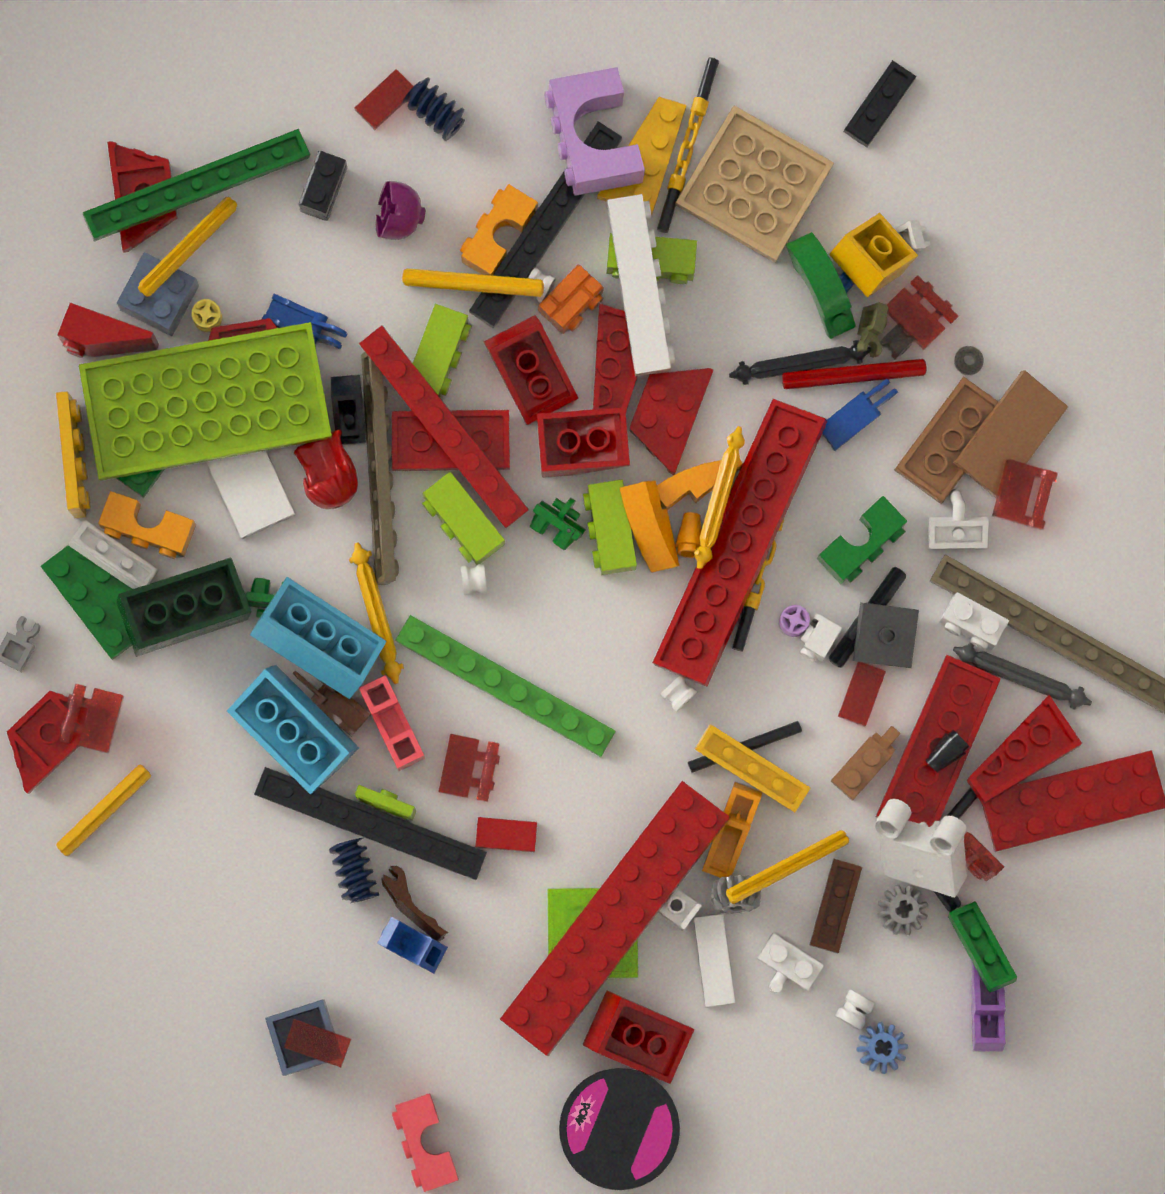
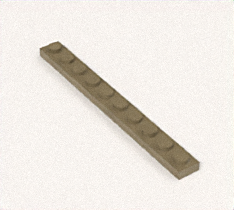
[930,554,1165,714]

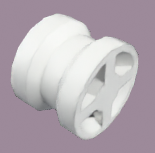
[528,267,556,303]
[461,564,487,595]
[660,675,698,712]

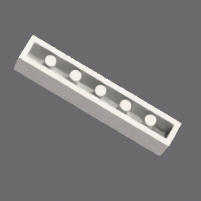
[607,194,675,377]

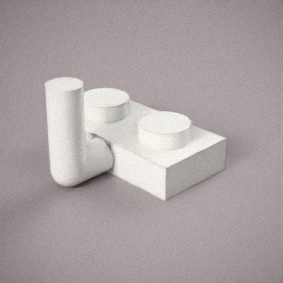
[928,490,989,549]
[757,933,824,993]

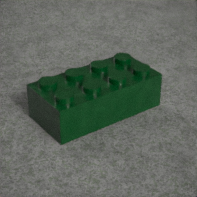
[116,557,251,657]

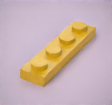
[694,724,811,813]

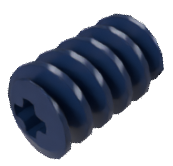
[402,77,465,141]
[329,838,380,903]

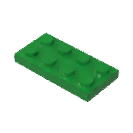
[41,546,132,660]

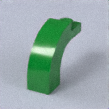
[786,232,856,339]

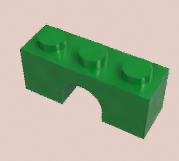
[817,496,907,584]

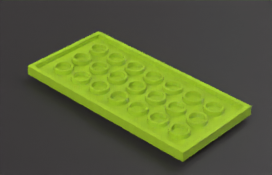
[79,322,332,481]

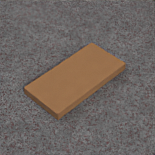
[953,370,1068,499]
[894,376,998,504]

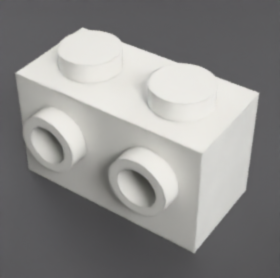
[939,592,1009,650]

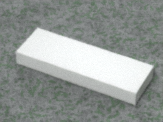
[68,520,159,589]
[693,914,735,1007]

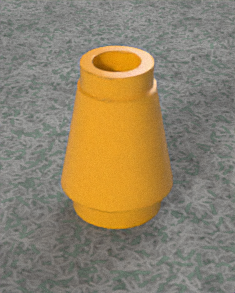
[675,512,702,558]

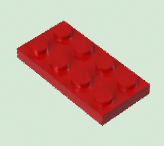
[392,410,510,471]

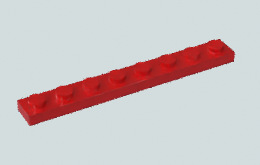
[359,325,529,528]

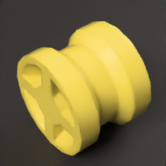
[191,299,222,332]

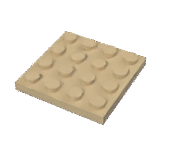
[675,105,834,263]

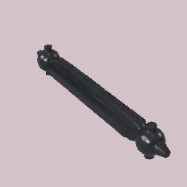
[729,340,871,385]

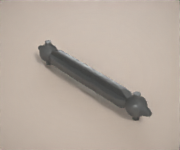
[953,643,1092,710]

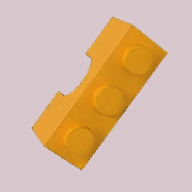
[460,184,538,276]
[98,491,196,559]

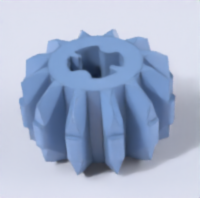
[856,1022,908,1074]

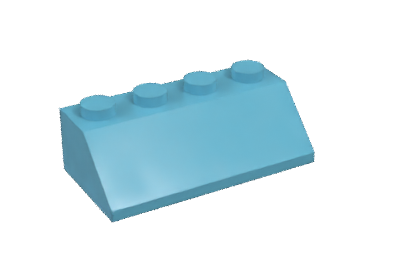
[250,577,387,699]
[227,665,359,794]

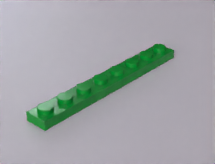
[83,129,310,242]

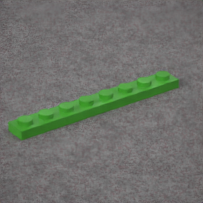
[395,615,616,757]

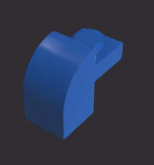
[377,917,448,974]

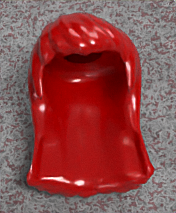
[294,429,358,509]

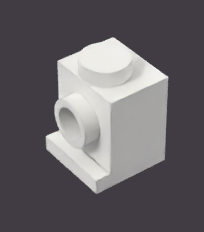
[800,613,842,662]
[658,888,702,931]

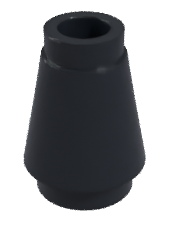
[925,729,970,773]

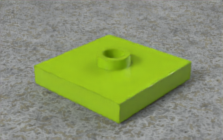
[355,785,416,821]

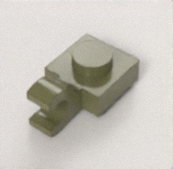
[857,302,889,358]

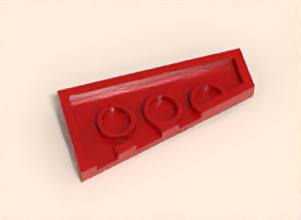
[593,303,638,412]
[966,695,1082,805]

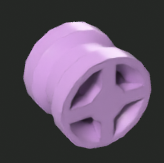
[779,605,810,637]

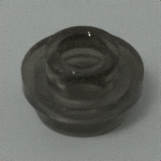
[954,346,984,375]

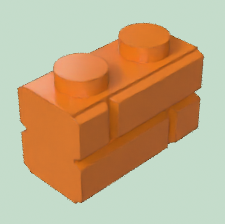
[538,264,604,334]

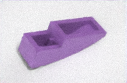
[972,962,1006,1051]

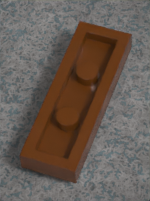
[809,859,862,954]

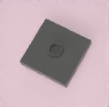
[853,602,919,668]

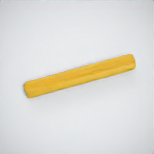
[56,764,151,856]

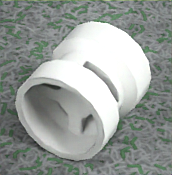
[835,990,875,1031]

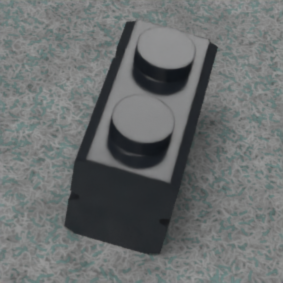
[298,151,347,221]

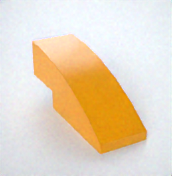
[657,459,743,510]
[620,480,680,573]
[702,782,762,878]

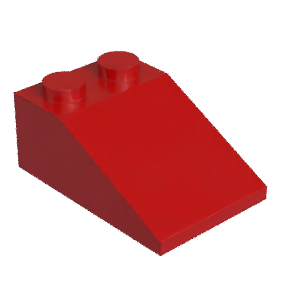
[57,302,159,358]
[484,315,578,425]
[537,407,630,478]
[583,990,695,1084]

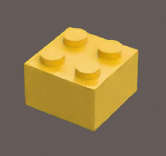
[829,213,918,298]

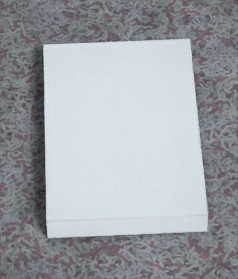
[206,450,295,539]

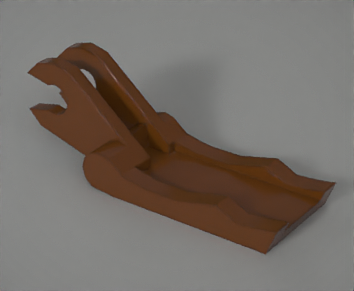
[292,671,371,737]
[381,866,448,942]

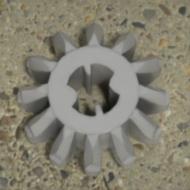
[711,874,761,914]
[877,885,928,935]

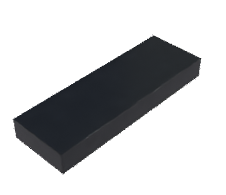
[843,60,916,148]

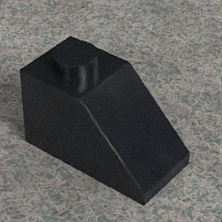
[331,375,366,444]

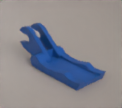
[262,293,347,349]
[822,379,898,451]

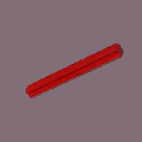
[782,359,927,389]

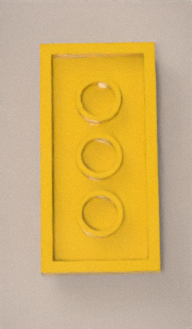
[56,391,91,518]

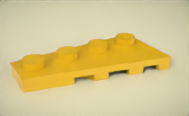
[597,97,686,215]

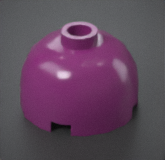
[376,181,426,240]

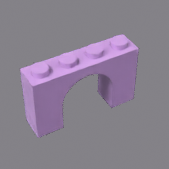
[545,67,645,196]

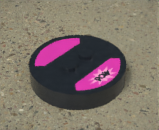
[559,1068,680,1190]

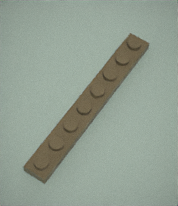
[361,352,399,585]

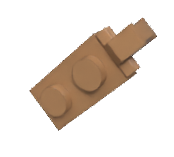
[831,726,901,801]

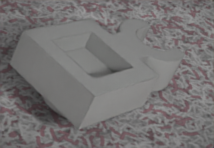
[0,616,40,673]

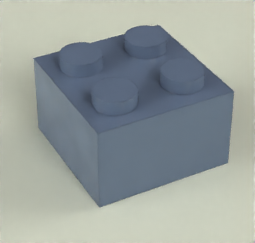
[117,252,199,336]
[265,999,343,1076]

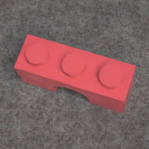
[359,675,425,771]
[392,1093,459,1192]

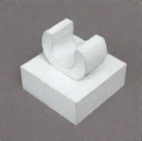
[895,220,931,253]

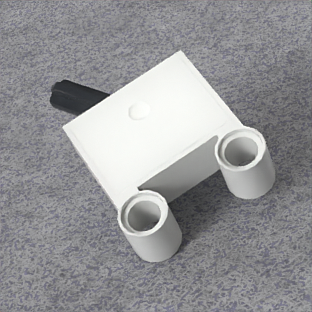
[874,799,967,912]

